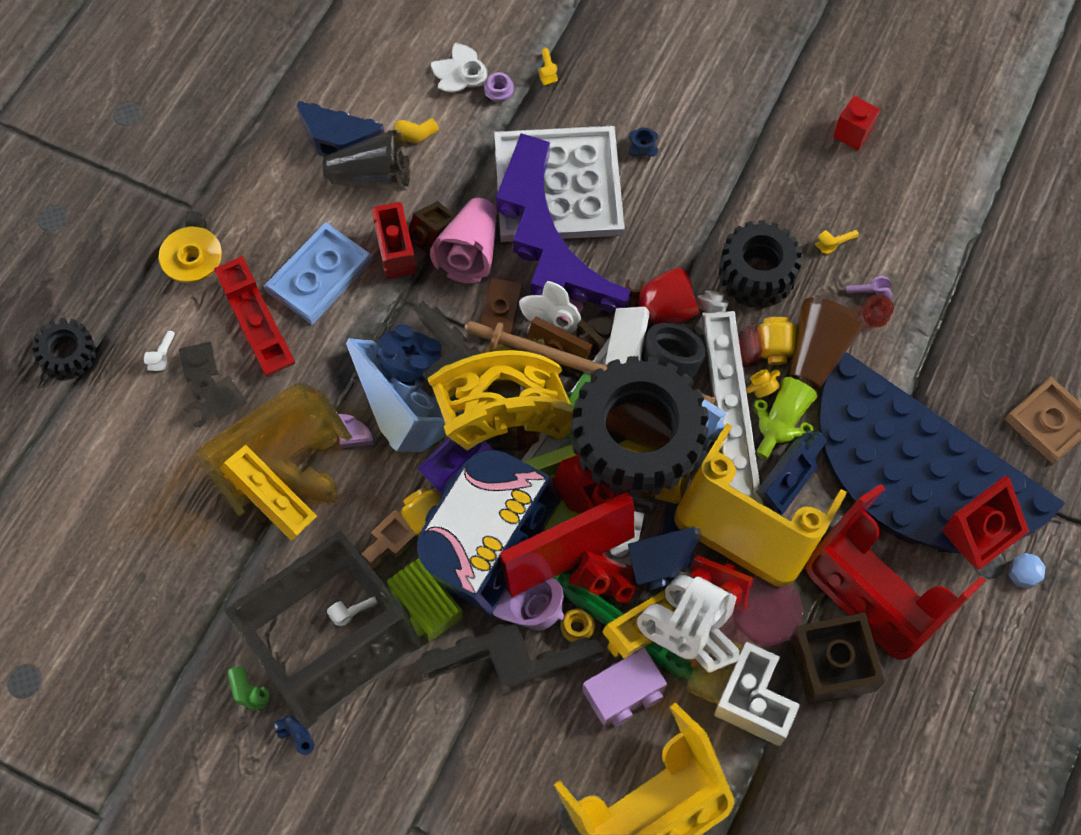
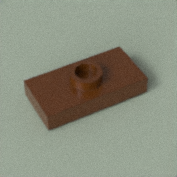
[479,278,522,338]
[527,316,592,374]

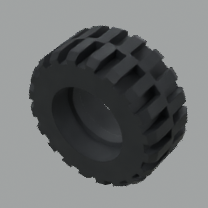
[571,356,709,497]

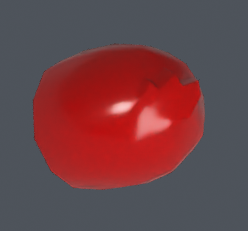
[638,266,700,325]

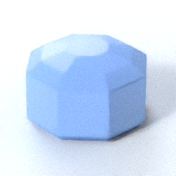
[1008,553,1045,589]

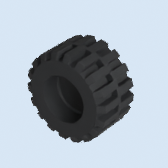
[718,220,802,308]

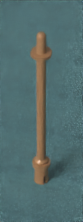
[464,321,715,405]

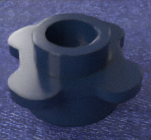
[629,127,658,157]

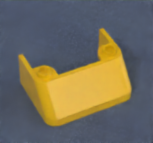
[674,423,847,587]
[554,703,734,835]

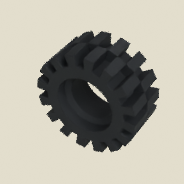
[32,318,96,380]

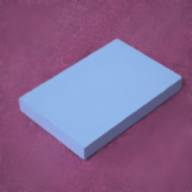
[263,222,373,325]

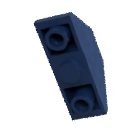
[296,101,386,163]

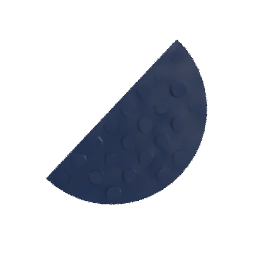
[818,352,1065,554]

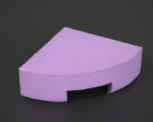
[337,414,374,449]

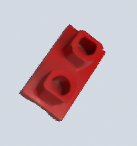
[568,551,636,603]
[688,555,753,612]

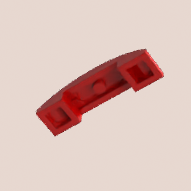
[213,256,296,377]

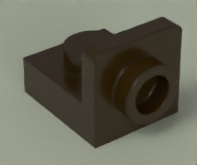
[408,201,457,253]
[576,310,614,356]

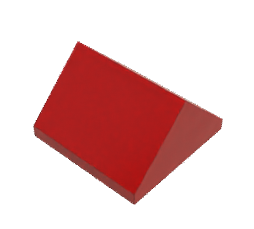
[942,476,1029,570]

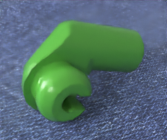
[227,666,270,710]

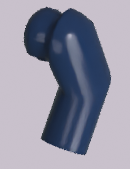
[274,715,314,755]

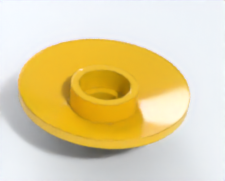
[158,227,222,283]

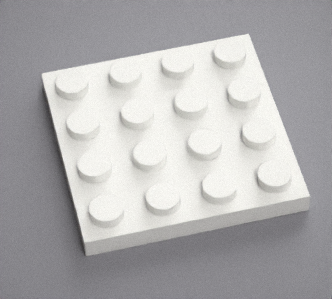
[494,126,625,242]

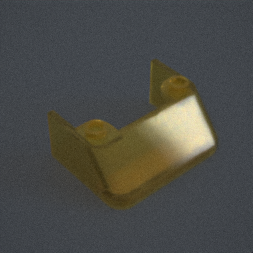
[192,382,352,516]

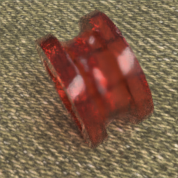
[862,295,894,327]

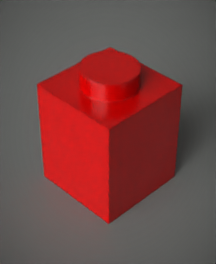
[833,95,881,151]

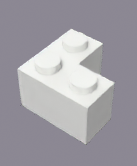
[714,642,800,746]

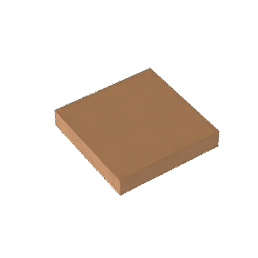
[1004,377,1081,465]

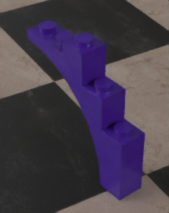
[496,133,631,313]

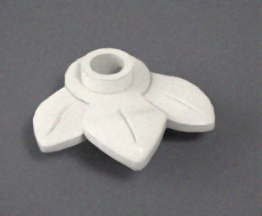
[431,43,487,93]
[519,281,581,334]

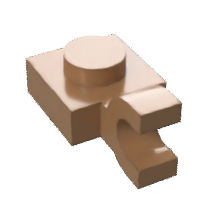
[361,510,418,573]

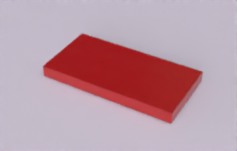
[500,492,635,598]

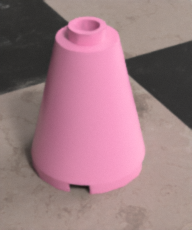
[430,198,497,283]

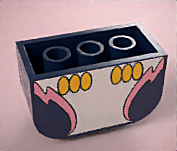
[417,450,562,616]

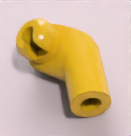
[393,118,439,144]

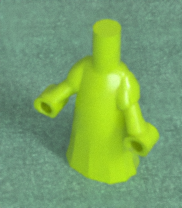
[753,377,817,460]

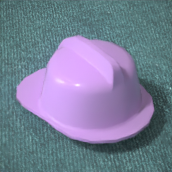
[493,578,564,631]

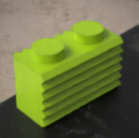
[386,558,463,643]

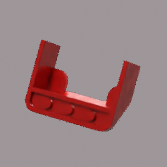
[806,484,986,660]

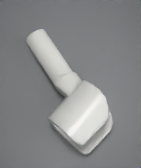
[144,331,175,371]
[327,596,378,627]

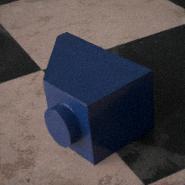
[627,526,702,590]

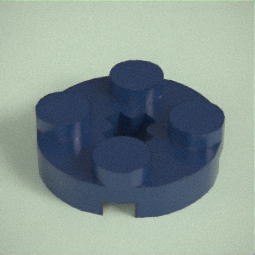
[376,324,442,382]

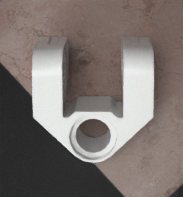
[637,575,737,659]

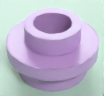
[484,73,514,102]

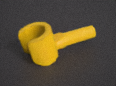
[539,48,558,85]
[815,230,859,255]

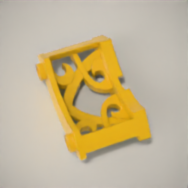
[428,350,574,451]

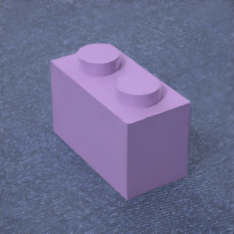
[582,648,667,728]

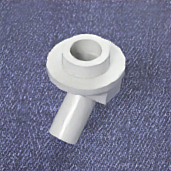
[694,290,729,335]

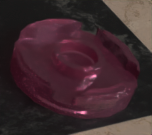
[732,577,803,646]

